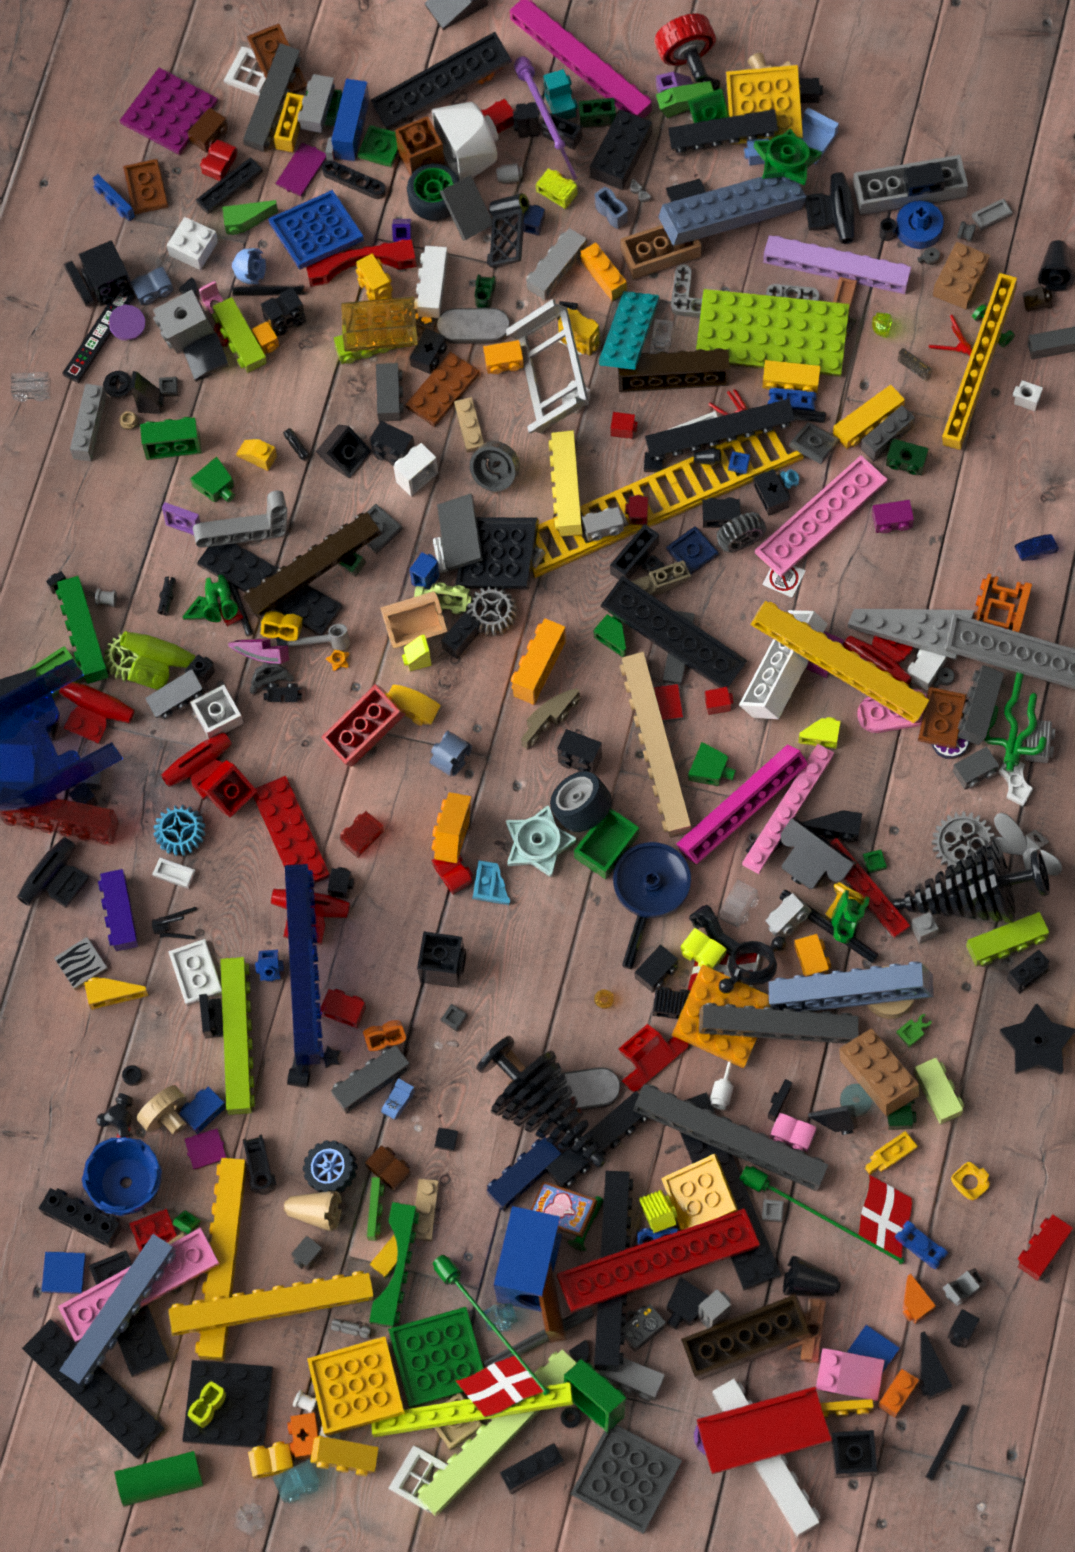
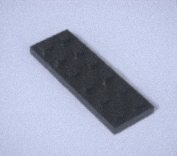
[89,1250,170,1377]

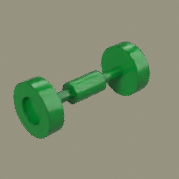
[972,304,1015,348]

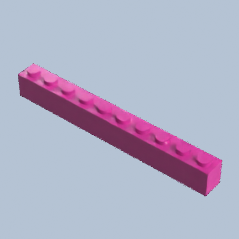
[510,0,652,119]

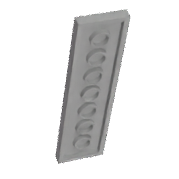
[945,613,1075,689]

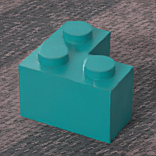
[543,69,578,120]

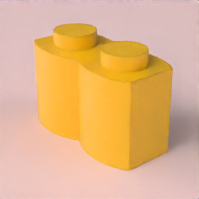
[260,611,303,641]
[248,1441,294,1479]

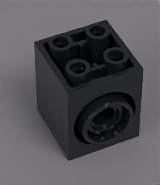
[78,240,134,306]
[417,931,466,988]

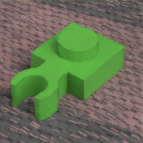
[896,1014,932,1048]

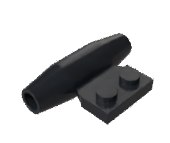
[805,172,855,244]
[17,837,89,908]

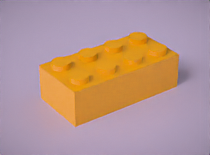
[511,618,566,705]

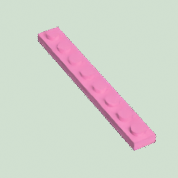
[742,744,834,874]

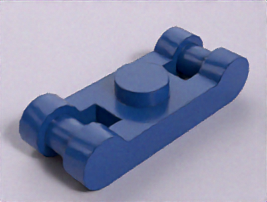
[768,388,817,411]
[895,1221,948,1269]

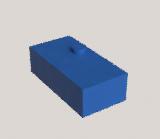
[331,78,370,162]

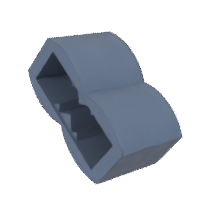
[595,187,628,229]
[131,267,174,305]

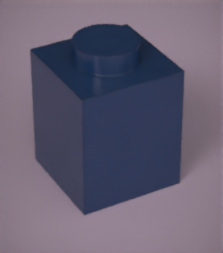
[524,205,545,236]

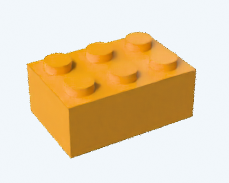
[432,792,471,863]

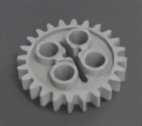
[932,811,994,867]

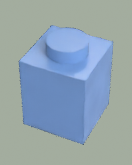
[744,138,769,166]

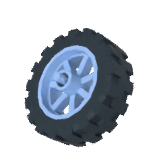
[303,1140,358,1193]

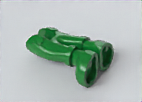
[203,574,238,622]

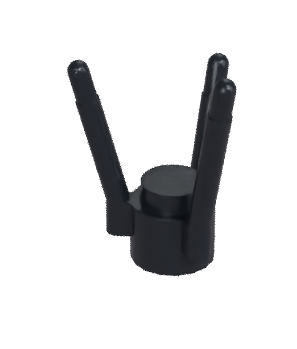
[152,907,197,940]

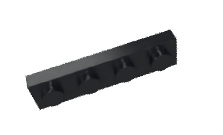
[196,157,263,214]

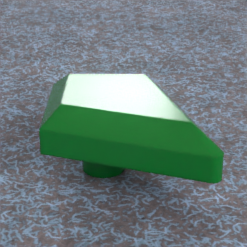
[182,596,208,620]

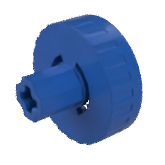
[896,200,944,249]

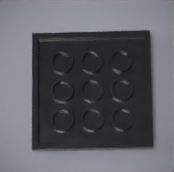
[456,517,539,589]
[182,1360,273,1448]

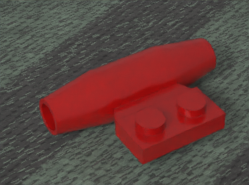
[843,635,915,685]
[59,680,135,744]
[161,732,232,800]
[271,889,350,945]

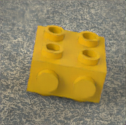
[356,254,393,307]
[558,308,600,356]

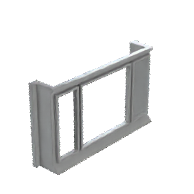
[506,299,589,434]

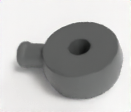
[917,247,940,265]
[933,668,955,688]

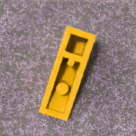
[84,977,149,1010]

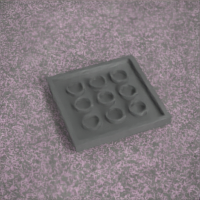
[571,1425,682,1535]

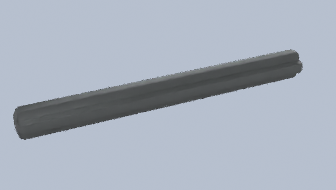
[483,1307,594,1368]

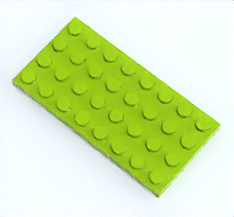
[696,289,849,377]

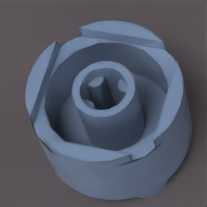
[430,731,472,776]

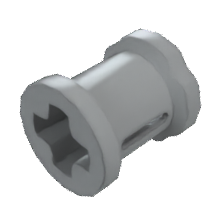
[95,589,117,607]

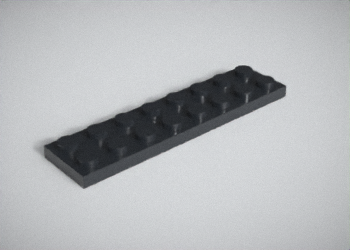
[371,32,512,130]
[197,543,343,635]
[600,575,747,688]
[22,1319,165,1459]

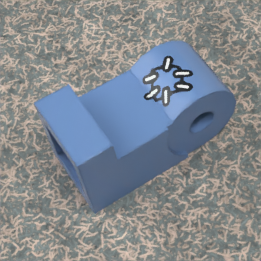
[381,1079,415,1120]

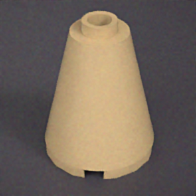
[284,1191,342,1231]

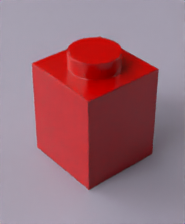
[610,412,638,439]
[704,687,734,715]

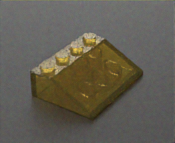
[341,296,418,352]

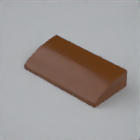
[539,1262,566,1343]

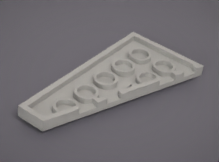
[848,609,975,659]

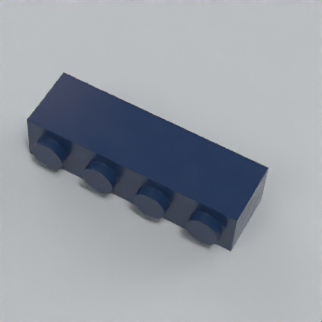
[486,1137,561,1212]

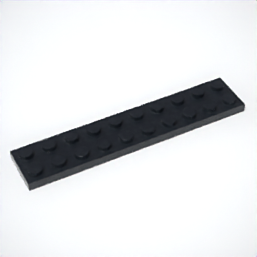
[679,1092,781,1291]

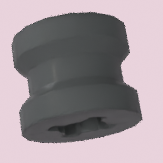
[957,221,976,242]

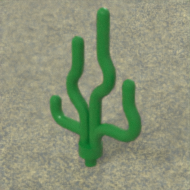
[984,672,1047,772]

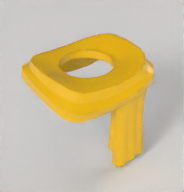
[825,882,864,919]
[951,1162,989,1200]

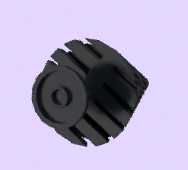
[893,839,1050,923]
[476,1035,606,1168]

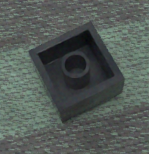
[370,420,415,467]
[557,729,602,774]
[831,1430,877,1478]

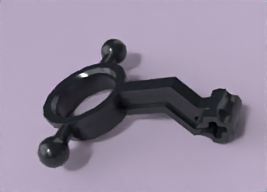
[689,904,787,994]

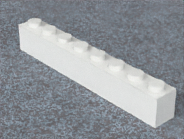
[713,1379,820,1538]

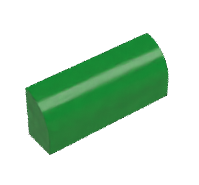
[114,1451,203,1507]

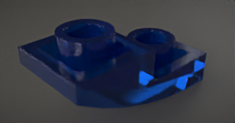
[1014,534,1059,561]

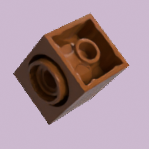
[395,116,445,176]

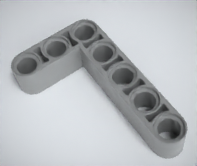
[193,490,288,548]

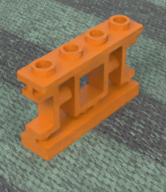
[973,573,1032,633]

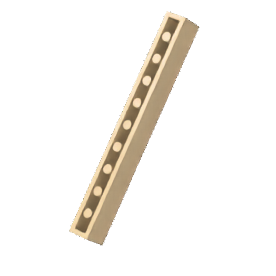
[620,652,692,837]

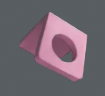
[199,281,224,314]

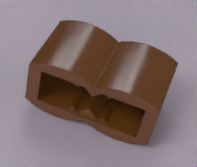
[365,1145,411,1192]

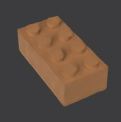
[620,225,701,280]
[839,1028,919,1116]

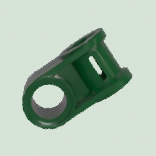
[474,274,496,308]

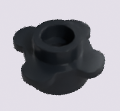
[642,555,664,572]

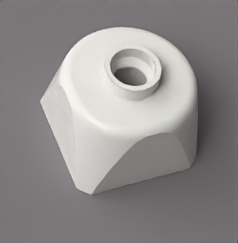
[432,102,499,181]

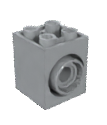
[153,290,215,353]

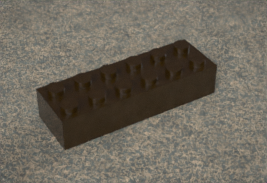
[618,348,730,393]
[681,1294,813,1381]

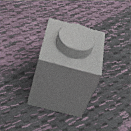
[911,912,938,944]

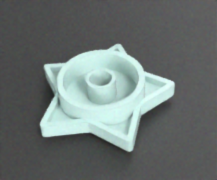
[506,806,576,877]

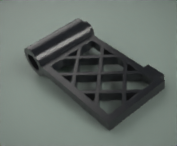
[487,193,529,268]

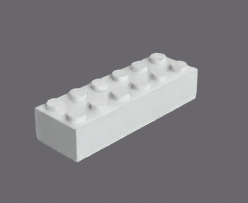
[739,610,828,719]

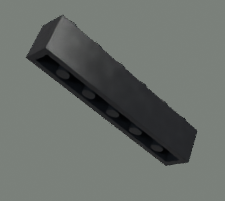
[668,109,779,153]
[546,1091,650,1188]

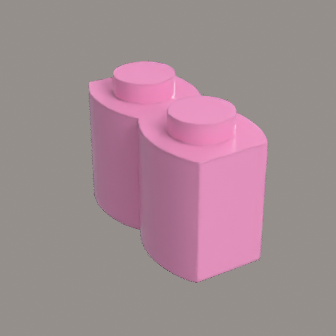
[770,1113,816,1153]

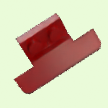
[618,1024,689,1091]

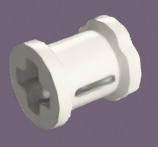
[293,1390,317,1413]

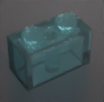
[272,1460,321,1504]

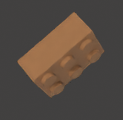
[933,242,990,310]

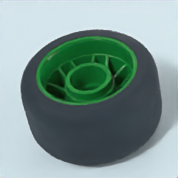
[407,163,459,221]

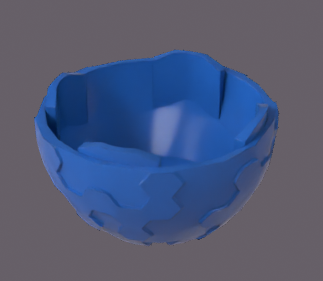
[82,1137,162,1216]

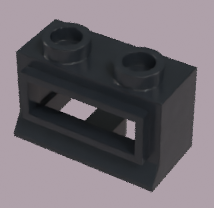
[1007,949,1050,994]

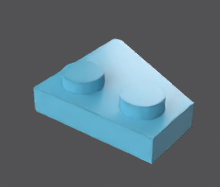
[472,860,510,905]

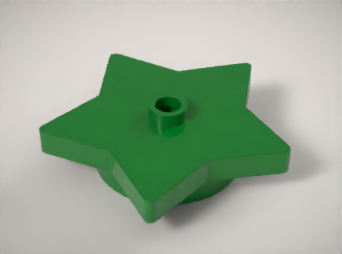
[754,129,822,185]

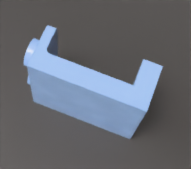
[801,108,839,165]

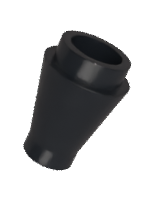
[694,448,721,466]

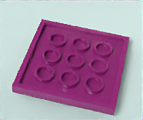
[120,67,218,155]

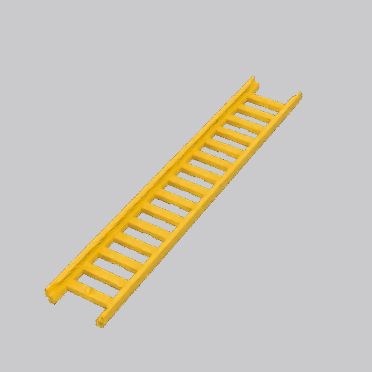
[532,428,804,578]

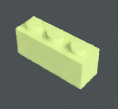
[913,1058,964,1125]

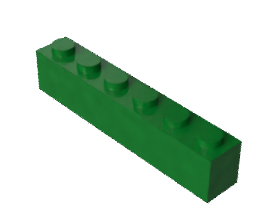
[56,575,109,684]

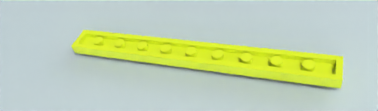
[371,1382,573,1437]

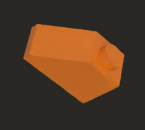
[903,1274,936,1324]

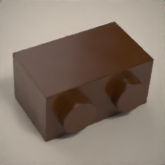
[187,107,228,152]

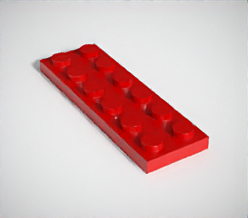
[253,775,330,889]

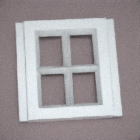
[224,47,265,96]
[388,1445,448,1513]

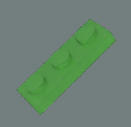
[367,1177,385,1241]

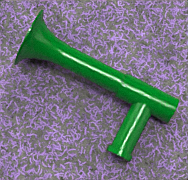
[568,1196,604,1251]

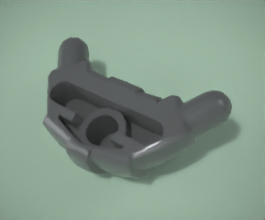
[250,662,294,694]

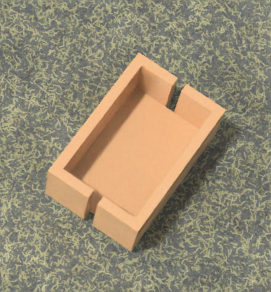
[380,591,448,649]

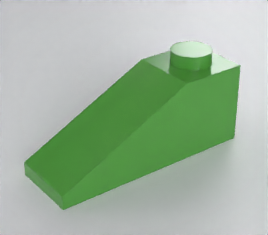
[656,81,714,118]
[223,200,278,235]

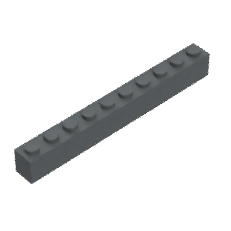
[633,1084,828,1191]

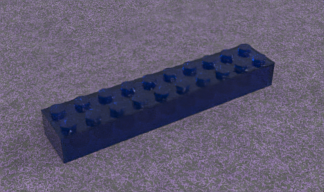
[284,864,324,1065]

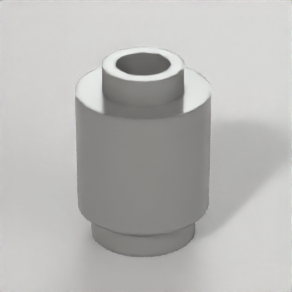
[496,163,523,184]

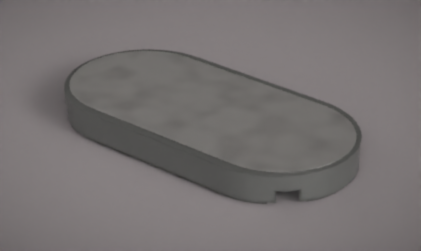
[437,308,510,344]
[559,1067,620,1110]

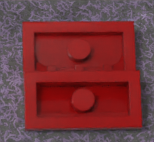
[129,1208,177,1252]

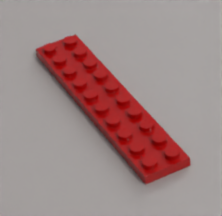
[557,1209,760,1313]

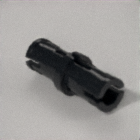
[157,577,176,616]

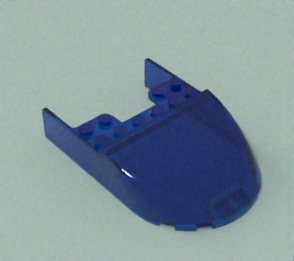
[0,659,123,811]

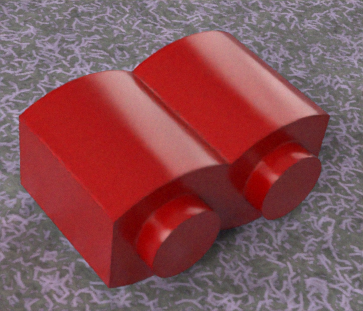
[200,139,238,181]
[431,855,473,895]

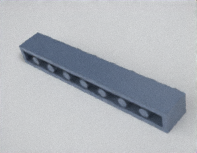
[59,1234,177,1386]

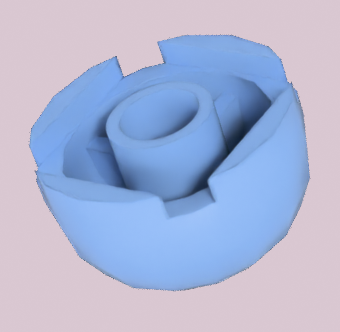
[232,248,266,285]

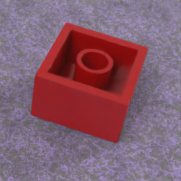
[199,760,257,818]

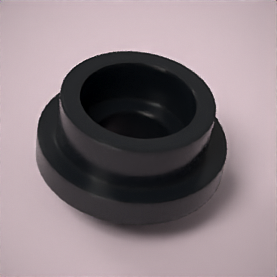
[561,1407,581,1428]

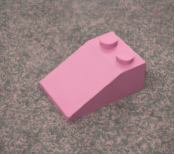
[816,1348,884,1401]

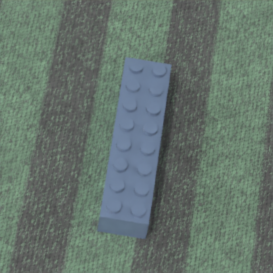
[658,177,806,246]
[768,961,934,1012]

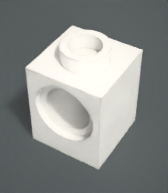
[1013,380,1043,411]

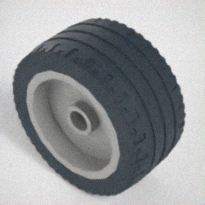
[550,771,612,832]

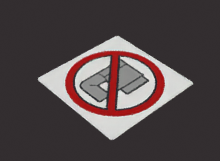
[762,566,805,597]

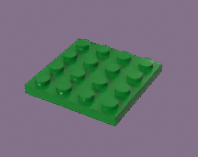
[388,1307,483,1408]

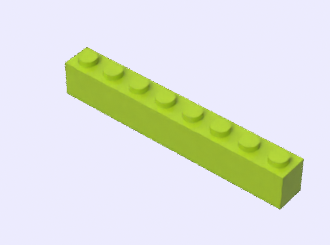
[221,957,255,1115]

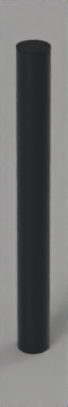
[228,582,253,636]
[925,1404,970,1481]

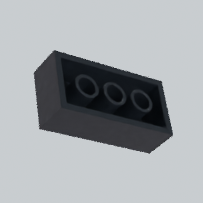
[590,109,652,190]

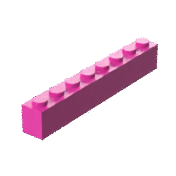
[676,744,808,864]

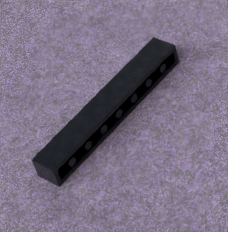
[645,399,795,461]

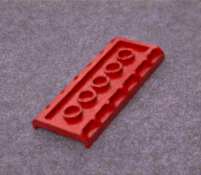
[696,1386,832,1475]

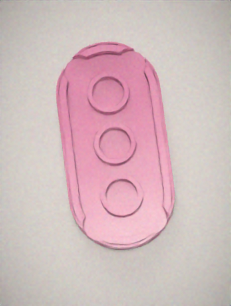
[857,689,927,733]

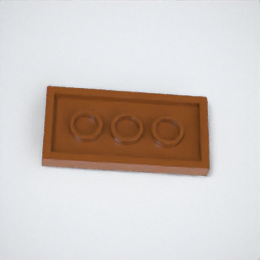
[247,23,307,94]
[405,351,480,427]

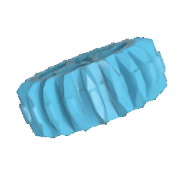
[153,804,206,856]

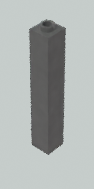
[1027,326,1075,360]

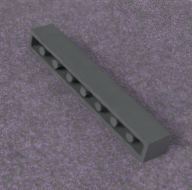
[699,1003,858,1044]

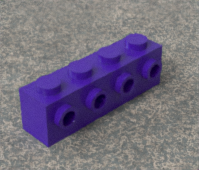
[98,869,139,952]

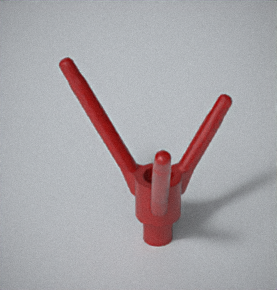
[928,315,973,356]

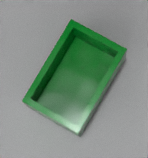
[574,808,640,880]
[564,1359,626,1433]

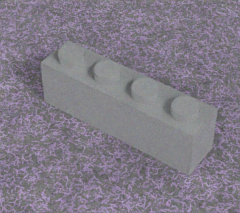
[526,228,587,300]
[70,384,107,461]

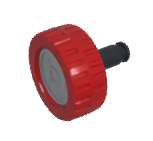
[654,13,716,83]

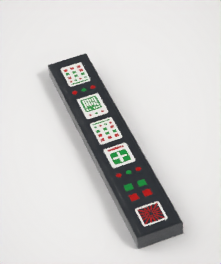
[62,290,135,384]

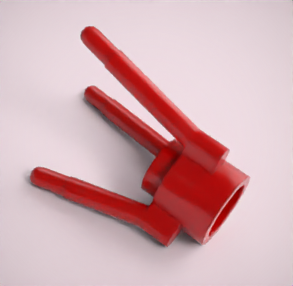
[708,389,748,416]

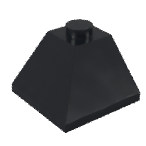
[808,1104,858,1135]

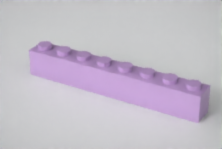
[763,235,911,294]

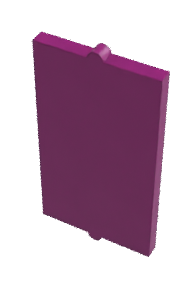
[276,142,326,197]

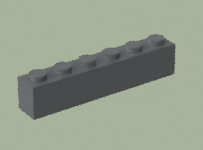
[243,43,302,152]

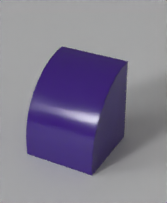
[392,218,412,242]

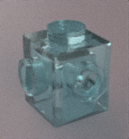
[483,1303,518,1332]

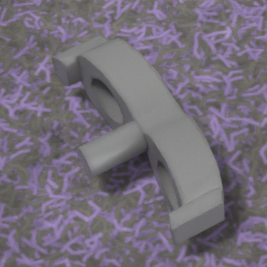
[630,178,651,202]

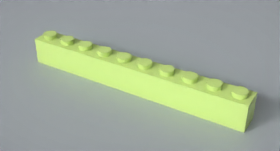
[418,1349,576,1517]

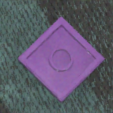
[162,502,200,535]

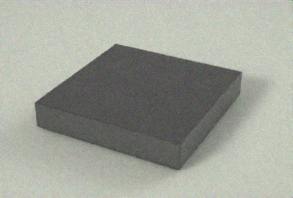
[789,422,840,464]
[367,504,403,554]

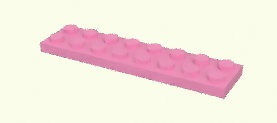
[755,456,888,577]
[58,1228,220,1343]

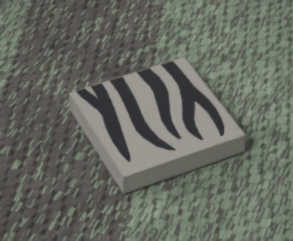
[54,937,108,990]

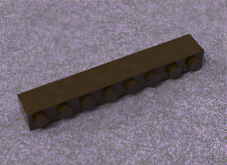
[243,512,382,618]

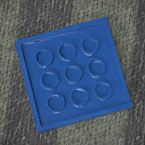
[268,190,364,270]

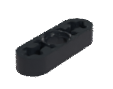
[63,260,94,307]

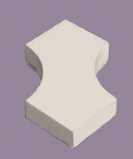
[998,761,1033,807]

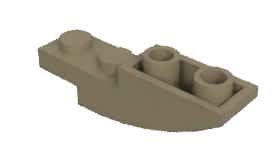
[631,560,691,597]
[521,688,581,750]

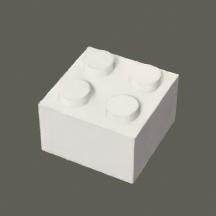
[167,217,218,270]
[394,443,438,496]
[190,685,244,739]

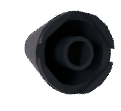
[1038,240,1075,291]
[783,1255,841,1297]

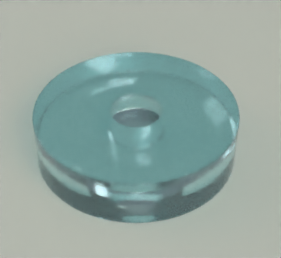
[840,1084,872,1117]

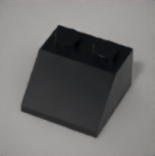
[316,425,372,478]

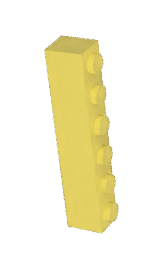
[548,431,582,537]

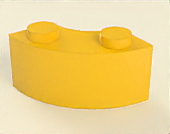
[388,684,441,726]

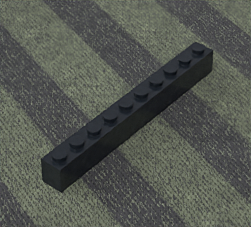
[594,1171,633,1372]

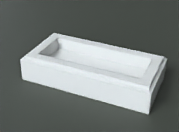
[152,858,196,889]

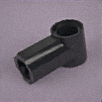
[287,1047,313,1088]

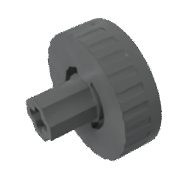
[470,441,520,491]

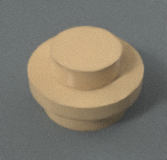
[119,411,138,429]

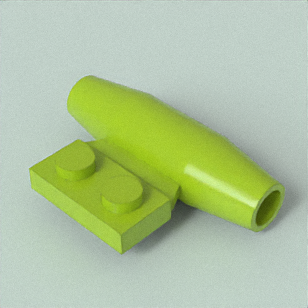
[120,631,195,690]

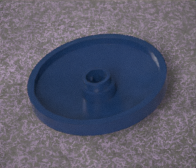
[613,842,691,918]

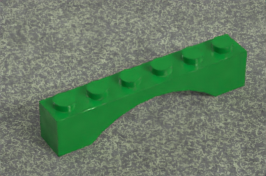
[369,1202,420,1328]

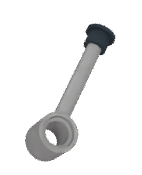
[276,624,350,650]

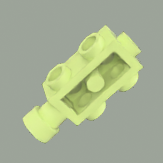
[414,582,472,614]

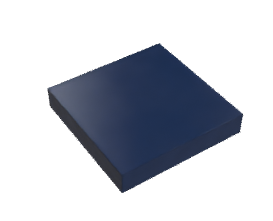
[666,526,719,575]

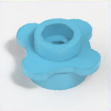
[780,469,799,489]

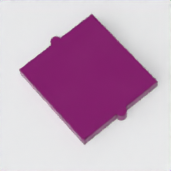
[184,1128,226,1170]

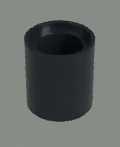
[879,218,896,241]

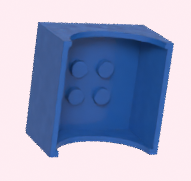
[494,1206,562,1312]

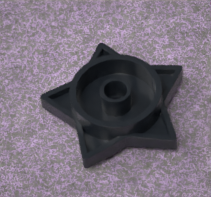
[999,1004,1075,1074]

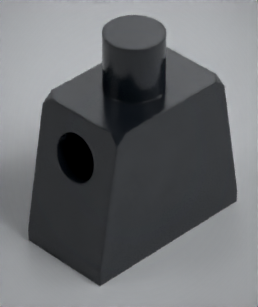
[667,1277,709,1330]

